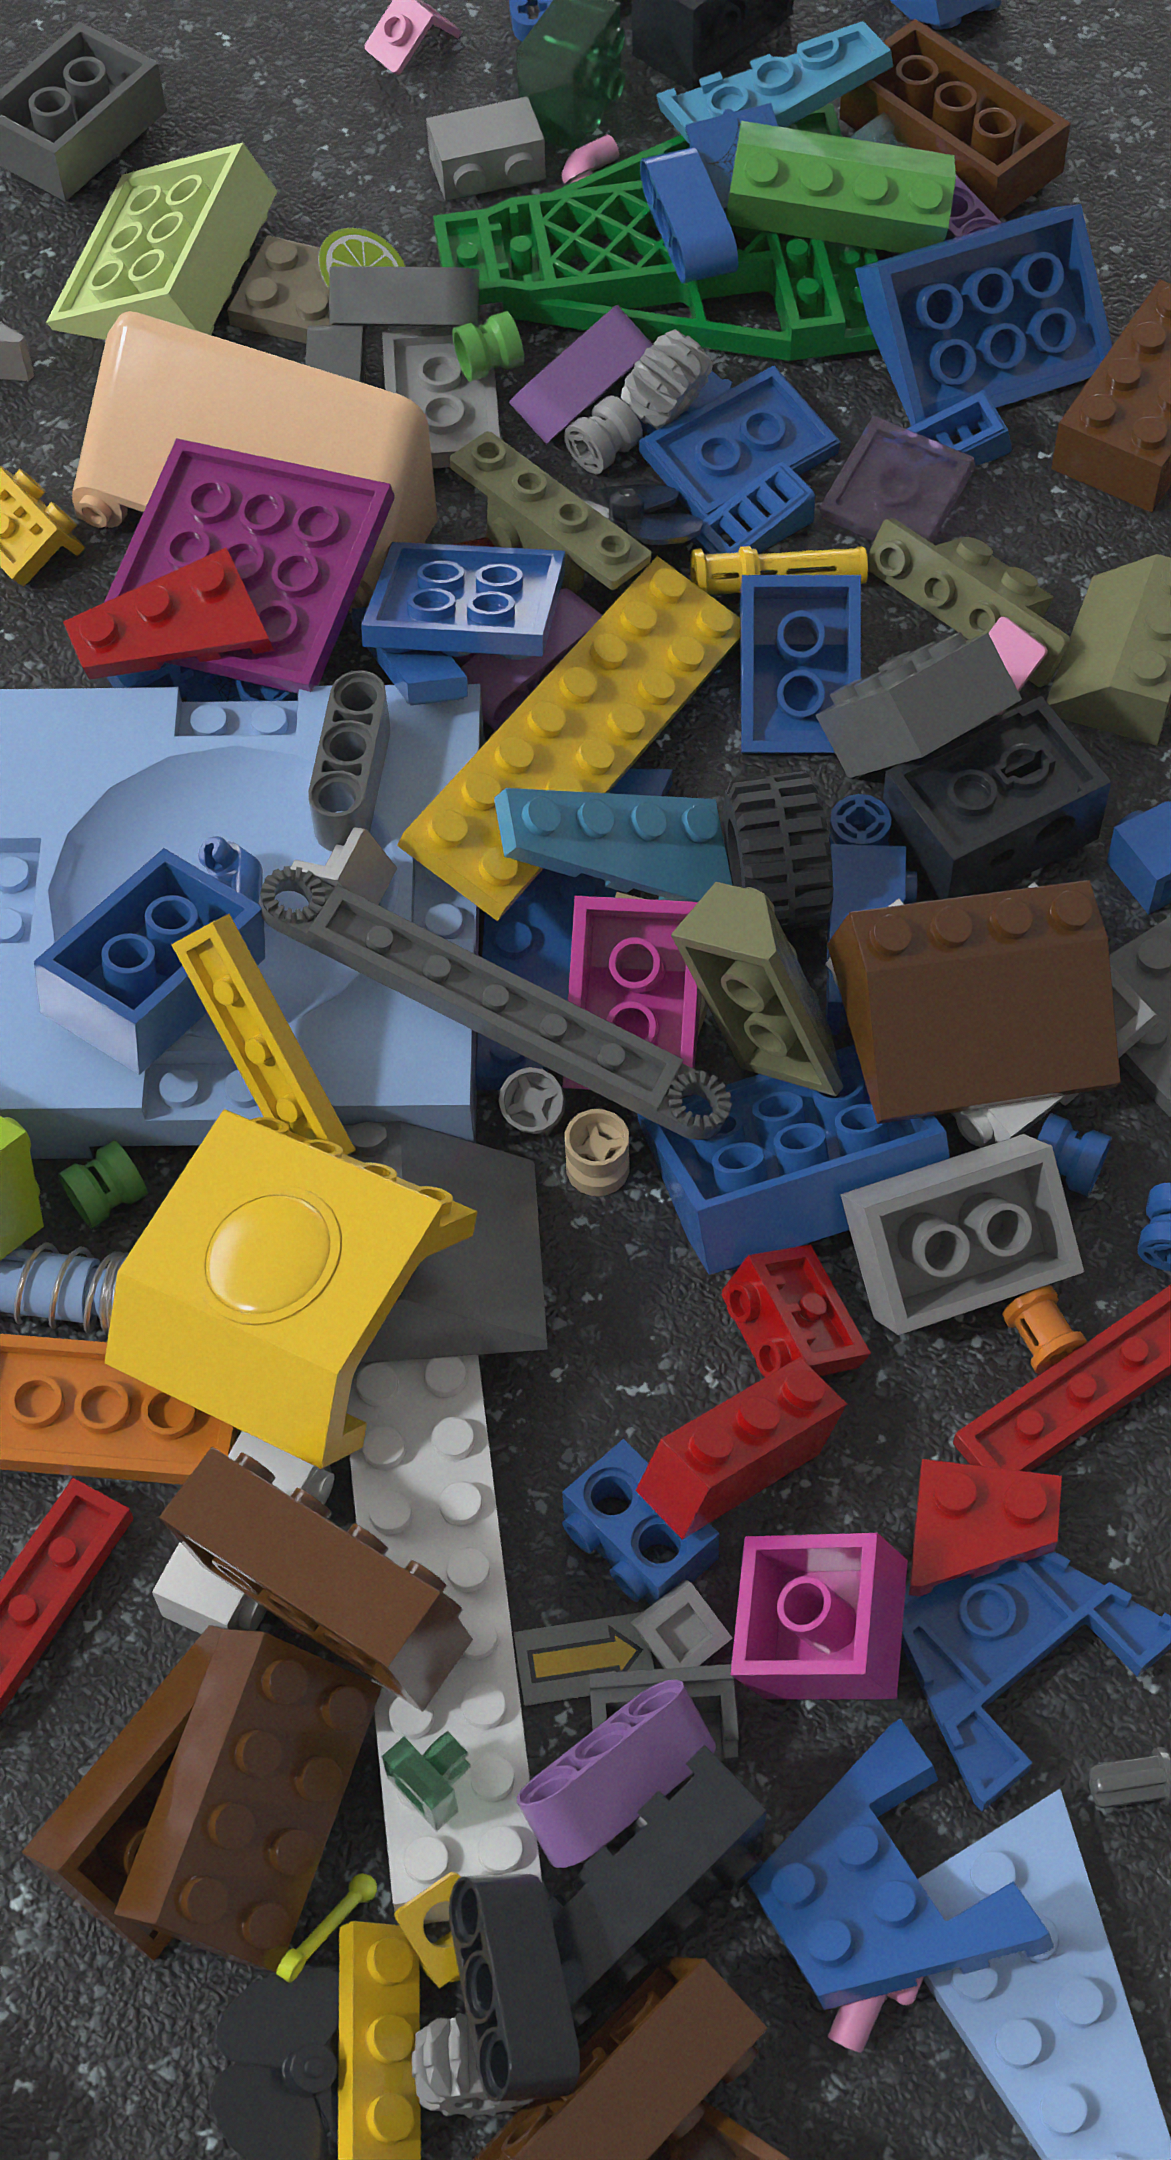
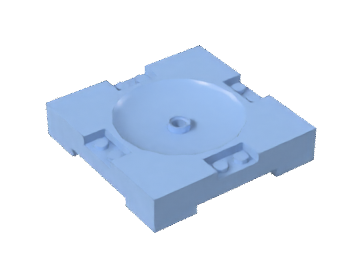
[0,684,485,1159]

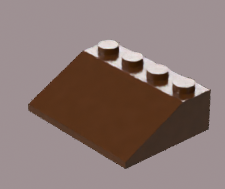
[827,880,1121,1124]

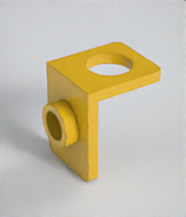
[395,1872,461,1988]

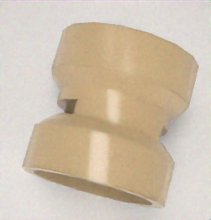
[565,1109,629,1196]

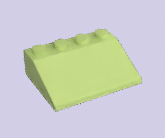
[46,143,278,340]

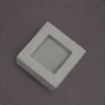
[630,1579,732,1669]

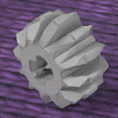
[621,329,713,430]
[412,2013,534,2118]

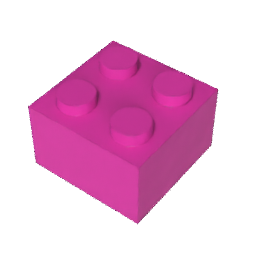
[731,1533,908,1699]

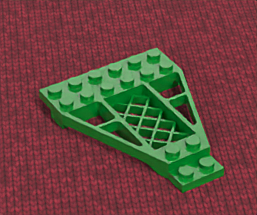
[433,103,879,361]

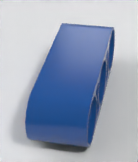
[640,147,738,284]

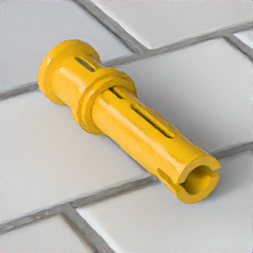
[690,546,868,595]

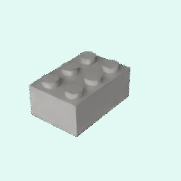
[840,1134,1084,1335]

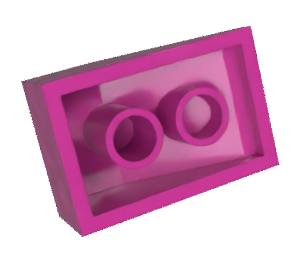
[563,896,702,1096]

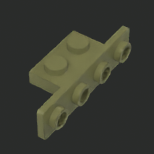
[450,431,651,593]
[867,518,1070,687]

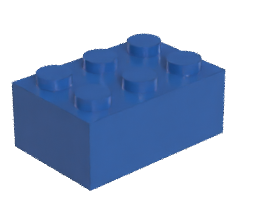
[34,848,265,1075]

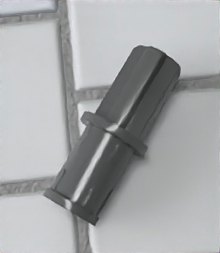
[1089,1747,1171,1809]

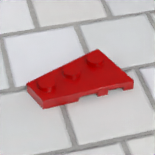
[63,547,275,680]

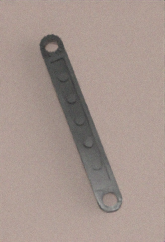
[258,866,732,1140]

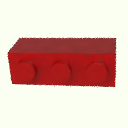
[635,1357,847,1540]

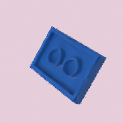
[639,365,841,520]

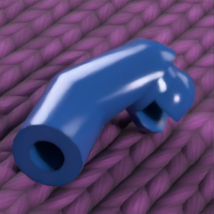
[198,836,263,904]

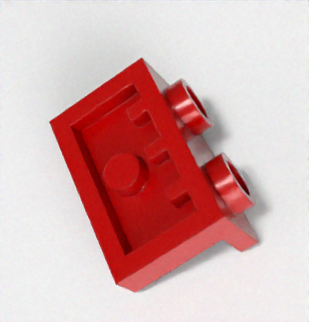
[721,1244,871,1377]

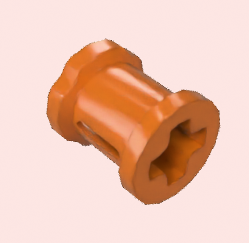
[1002,1285,1088,1375]

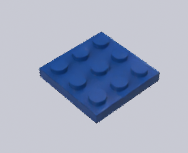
[361,542,566,660]

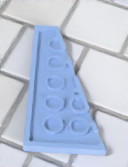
[918,1789,1171,2160]

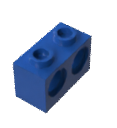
[562,1439,720,1605]

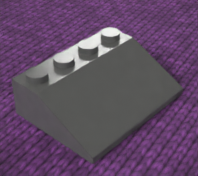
[343,1121,548,1363]

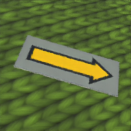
[513,1612,654,1706]

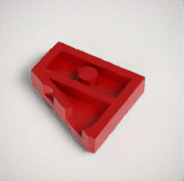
[909,1459,1062,1596]

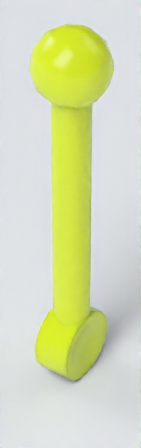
[277,1873,377,1983]

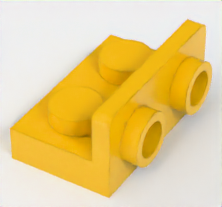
[0,466,85,587]

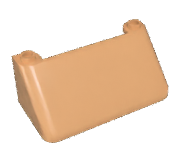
[72,311,438,612]

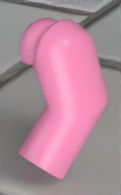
[562,134,619,184]
[828,1977,924,2053]

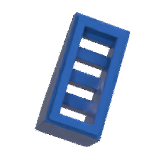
[883,390,1012,487]
[690,461,815,574]

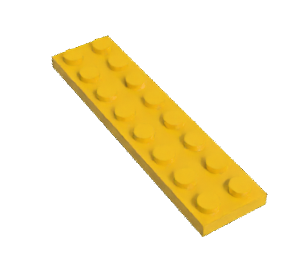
[397,556,741,922]

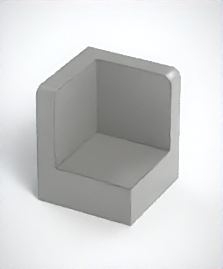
[290,827,397,905]

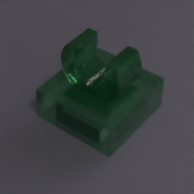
[382,1731,471,1832]

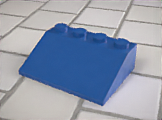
[855,204,1112,426]
[637,1044,950,1275]

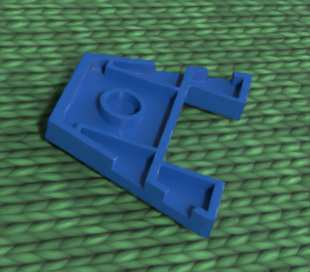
[901,1551,1171,1812]
[748,1719,1054,2010]

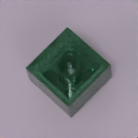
[516,0,626,151]

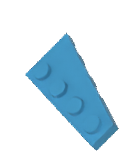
[494,788,733,902]

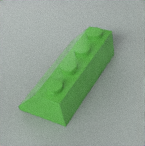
[726,121,956,253]

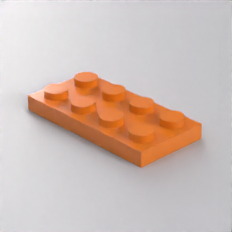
[0,1334,238,1485]

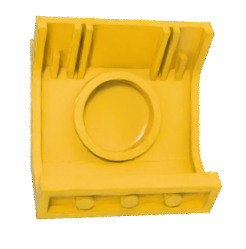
[105,1109,478,1469]

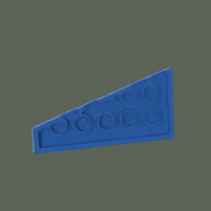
[476,769,673,1090]

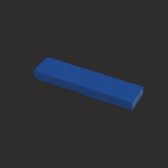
[351,607,468,706]

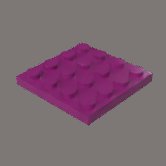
[104,438,395,693]

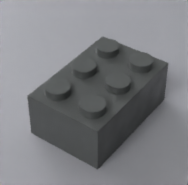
[0,21,167,202]
[816,632,1022,778]

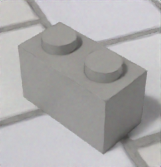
[426,97,546,201]

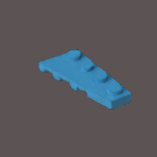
[656,21,893,143]

